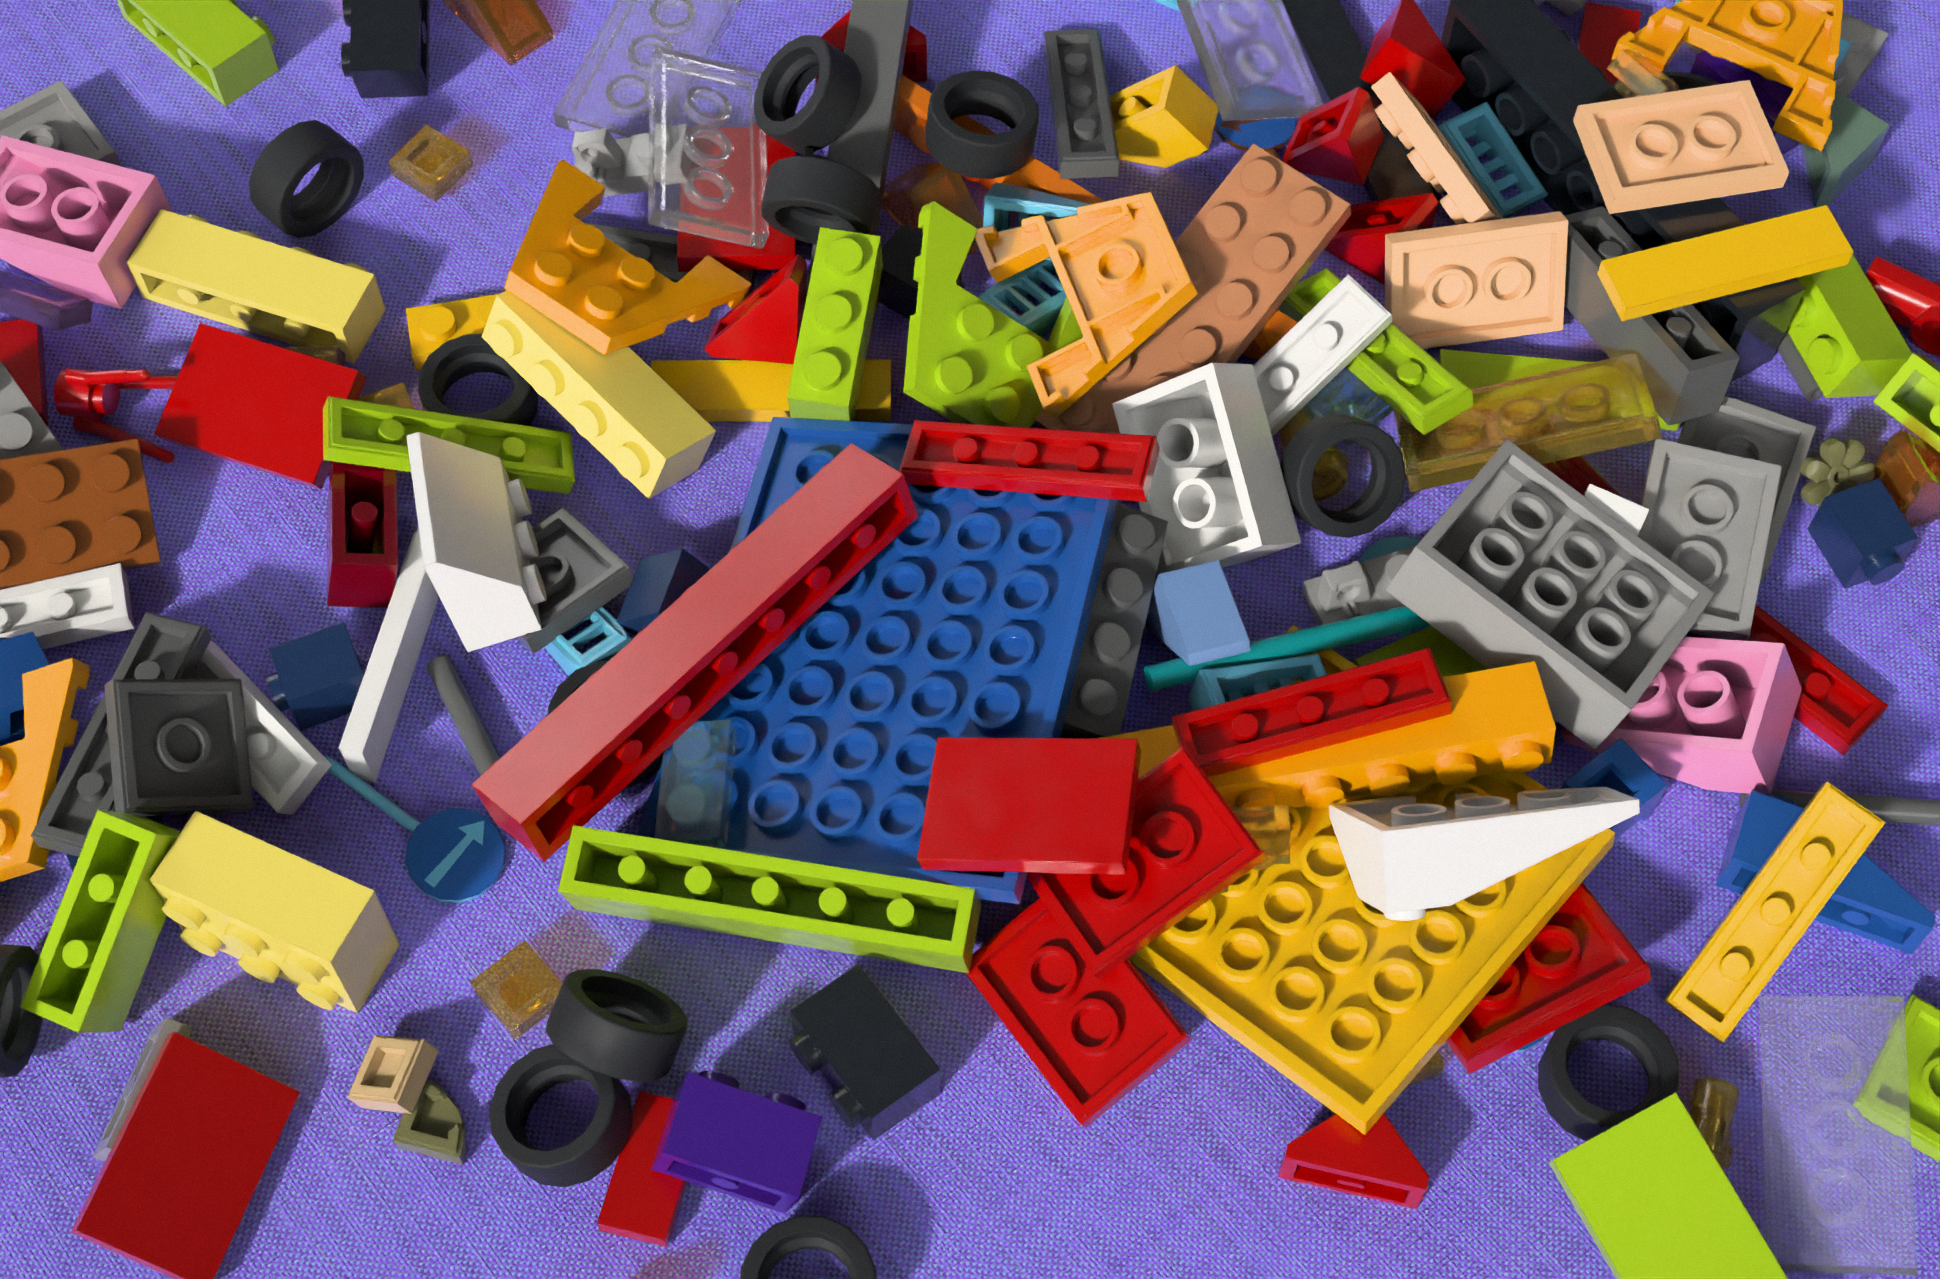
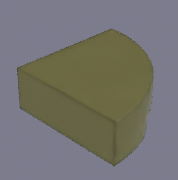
[393,1079,467,1165]

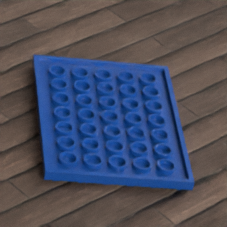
[637,417,1118,904]

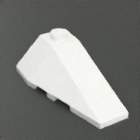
[1329,787,1640,921]

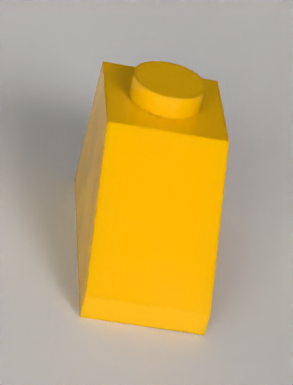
[1110,65,1219,168]

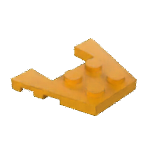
[1612,0,1843,152]
[504,159,752,355]
[975,192,1198,420]
[0,658,90,882]

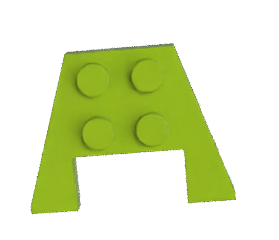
[903,201,1083,428]

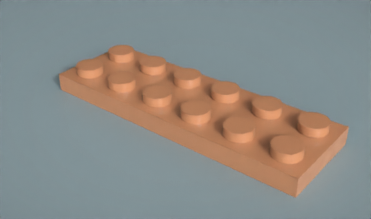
[1035,143,1351,434]

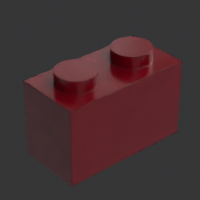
[327,461,398,608]

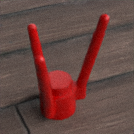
[54,367,178,463]

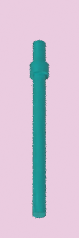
[1144,605,1437,692]

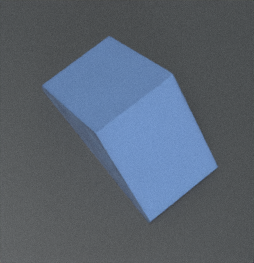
[1146,560,1251,666]

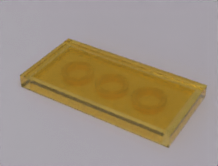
[1393,354,1661,492]

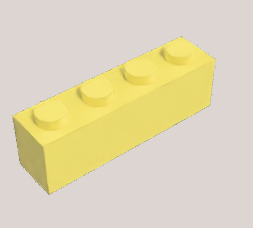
[127,209,386,364]
[482,290,716,499]

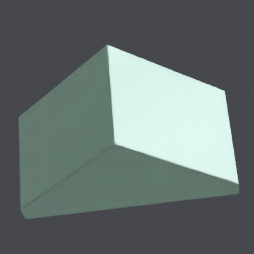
[1801,89,1890,208]

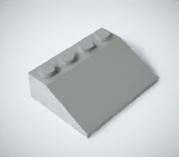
[1385,439,1715,750]

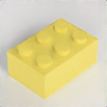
[150,811,400,1013]

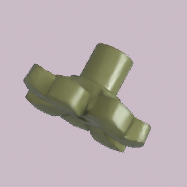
[1800,438,1875,509]

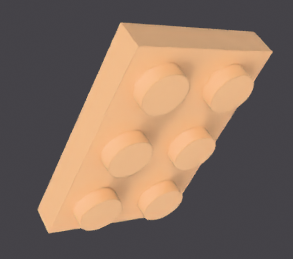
[1371,72,1504,225]
[1573,80,1789,214]
[1385,211,1568,349]

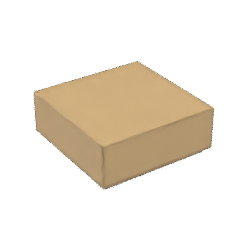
[347,1035,439,1114]

